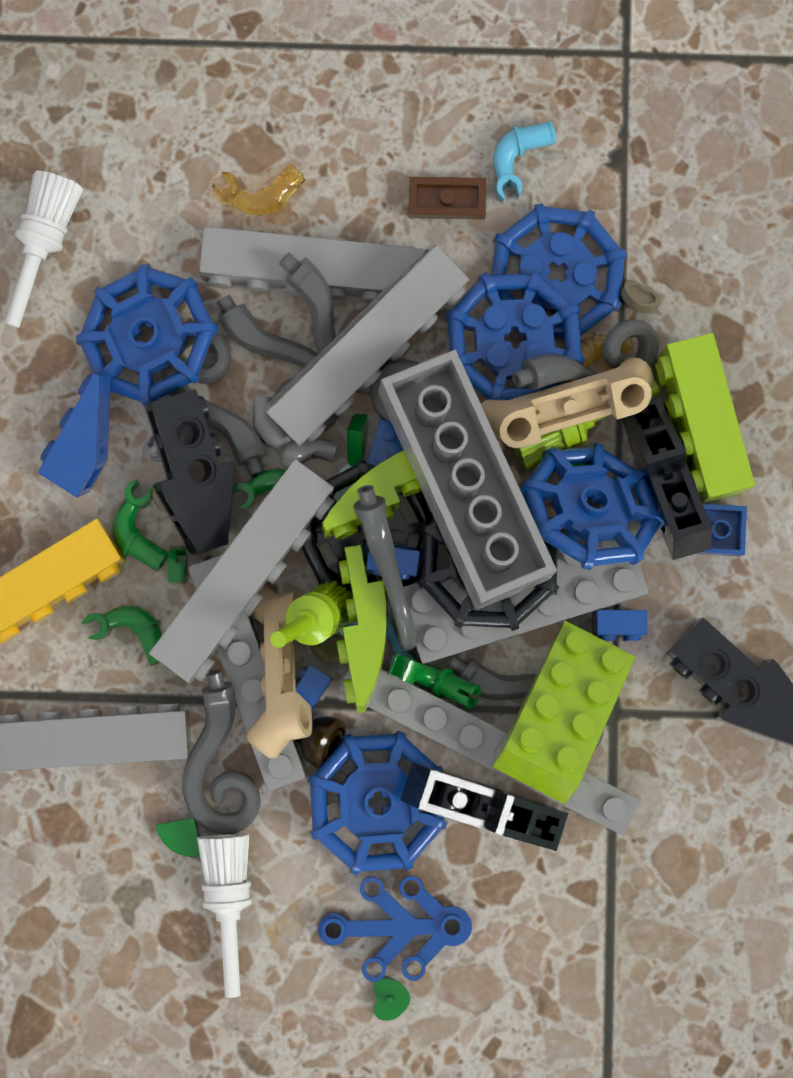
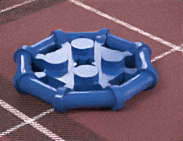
[491,203,628,340]
[76,264,217,406]
[444,270,585,400]
[520,443,664,570]
[307,730,448,875]

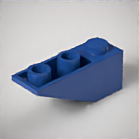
[38,370,111,498]

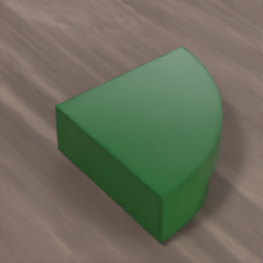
[347,414,368,466]
[167,545,188,585]
[156,817,200,857]

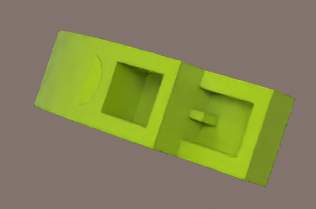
[322,450,422,540]
[336,545,387,714]

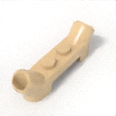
[481,357,653,448]
[246,585,312,759]

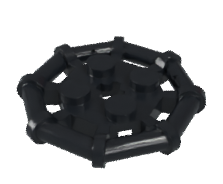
[301,460,431,598]
[417,499,560,631]

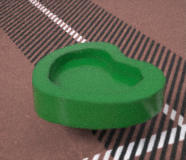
[374,977,410,1021]

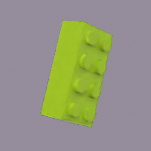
[653,333,755,504]
[493,620,636,805]

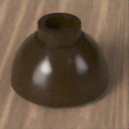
[294,716,346,769]

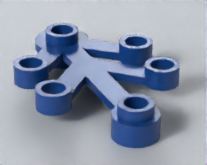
[318,875,472,982]

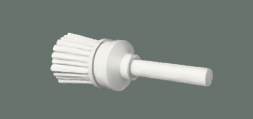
[5,170,84,328]
[197,833,252,998]

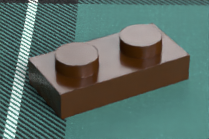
[409,177,486,220]

